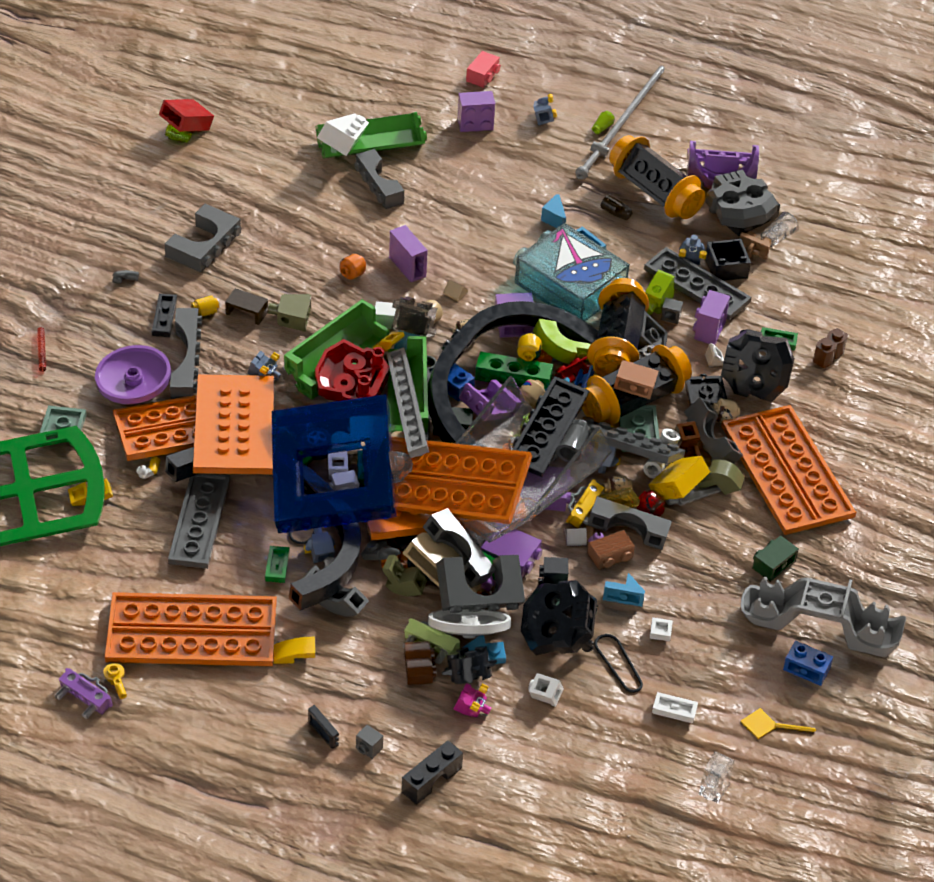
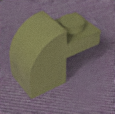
[697,460,745,495]
[383,555,427,597]

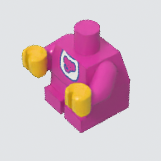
[453,683,492,717]

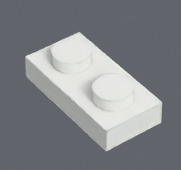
[652,692,698,723]

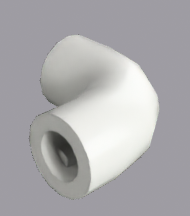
[643,429,680,479]

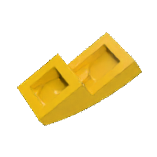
[372,332,405,352]
[68,478,113,506]
[274,636,315,664]

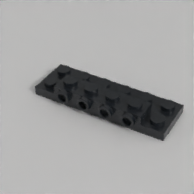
[512,376,589,477]

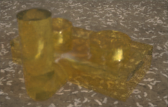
[597,487,640,508]

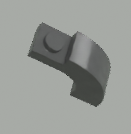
[302,565,369,616]

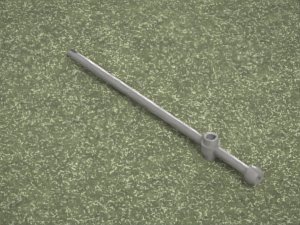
[575,66,665,180]

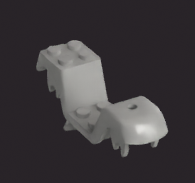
[741,577,906,657]

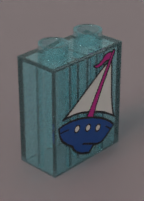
[513,223,630,321]

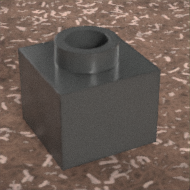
[661,298,683,324]
[356,725,384,759]

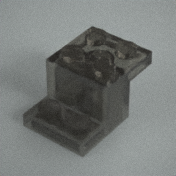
[392,296,438,338]

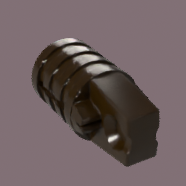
[601,195,633,220]

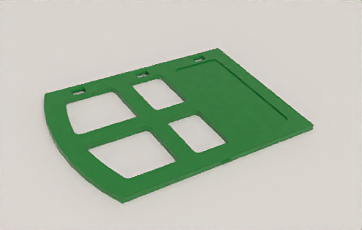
[0,426,105,546]

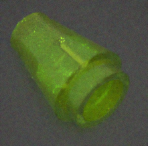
[165,124,192,143]

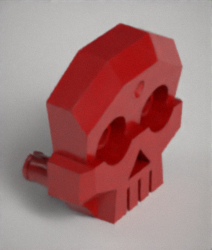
[315,339,390,409]

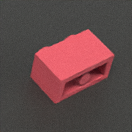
[466,51,501,88]

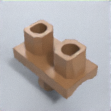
[740,231,772,260]

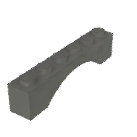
[170,308,202,399]

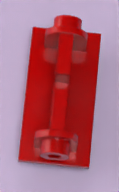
[552,356,590,383]

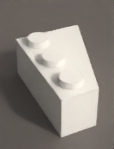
[317,114,369,156]

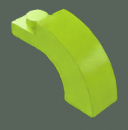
[533,319,591,364]

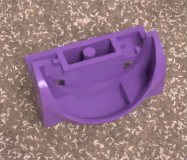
[686,141,759,189]

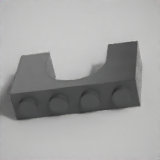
[164,204,242,272]
[436,555,525,613]

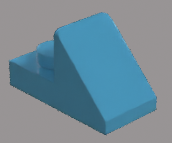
[603,573,645,607]
[462,635,506,664]

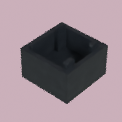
[705,239,751,281]

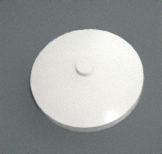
[428,609,511,638]

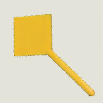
[740,708,816,739]

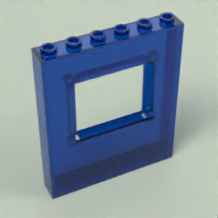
[271,394,397,534]

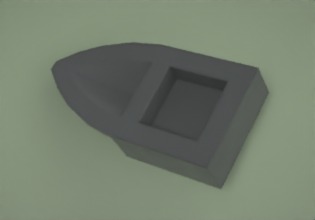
[361,540,401,560]

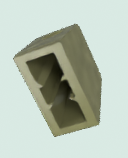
[268,294,311,332]

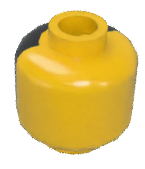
[517,333,542,361]

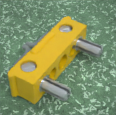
[566,479,611,528]

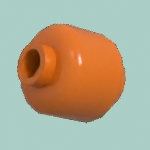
[340,253,366,280]

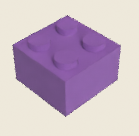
[457,91,495,132]
[693,290,730,345]

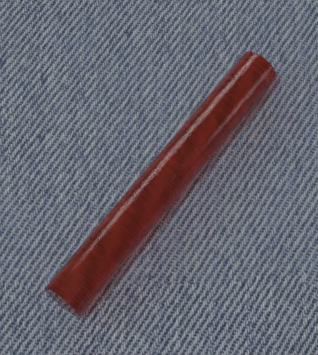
[37,327,46,372]

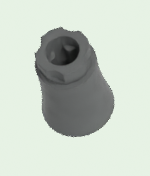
[556,419,590,463]

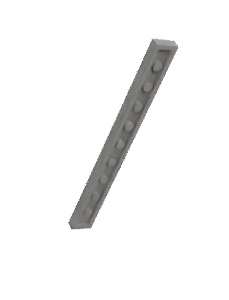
[387,347,429,458]

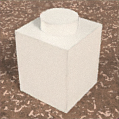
[375,301,401,329]

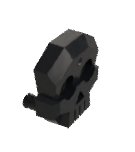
[721,329,795,401]
[520,580,598,656]

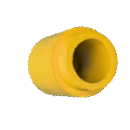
[191,295,219,317]

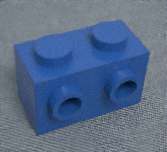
[432,363,475,402]
[783,640,834,686]

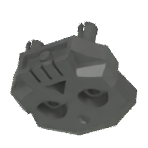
[706,170,778,228]

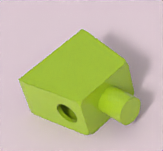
[645,269,675,315]

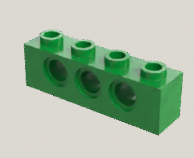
[475,351,553,389]

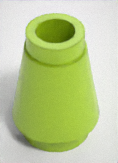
[592,111,615,134]

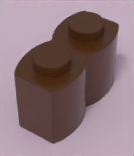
[813,328,848,368]
[404,641,437,685]

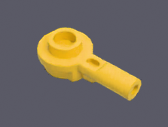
[103,663,127,699]

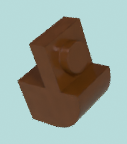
[675,421,701,458]

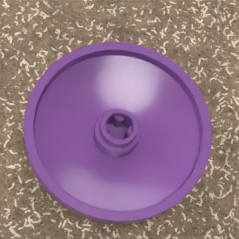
[95,345,171,404]

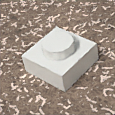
[650,618,673,641]

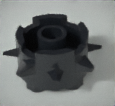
[442,646,497,684]

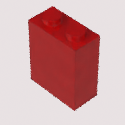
[159,99,214,132]

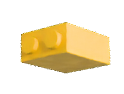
[648,456,710,500]

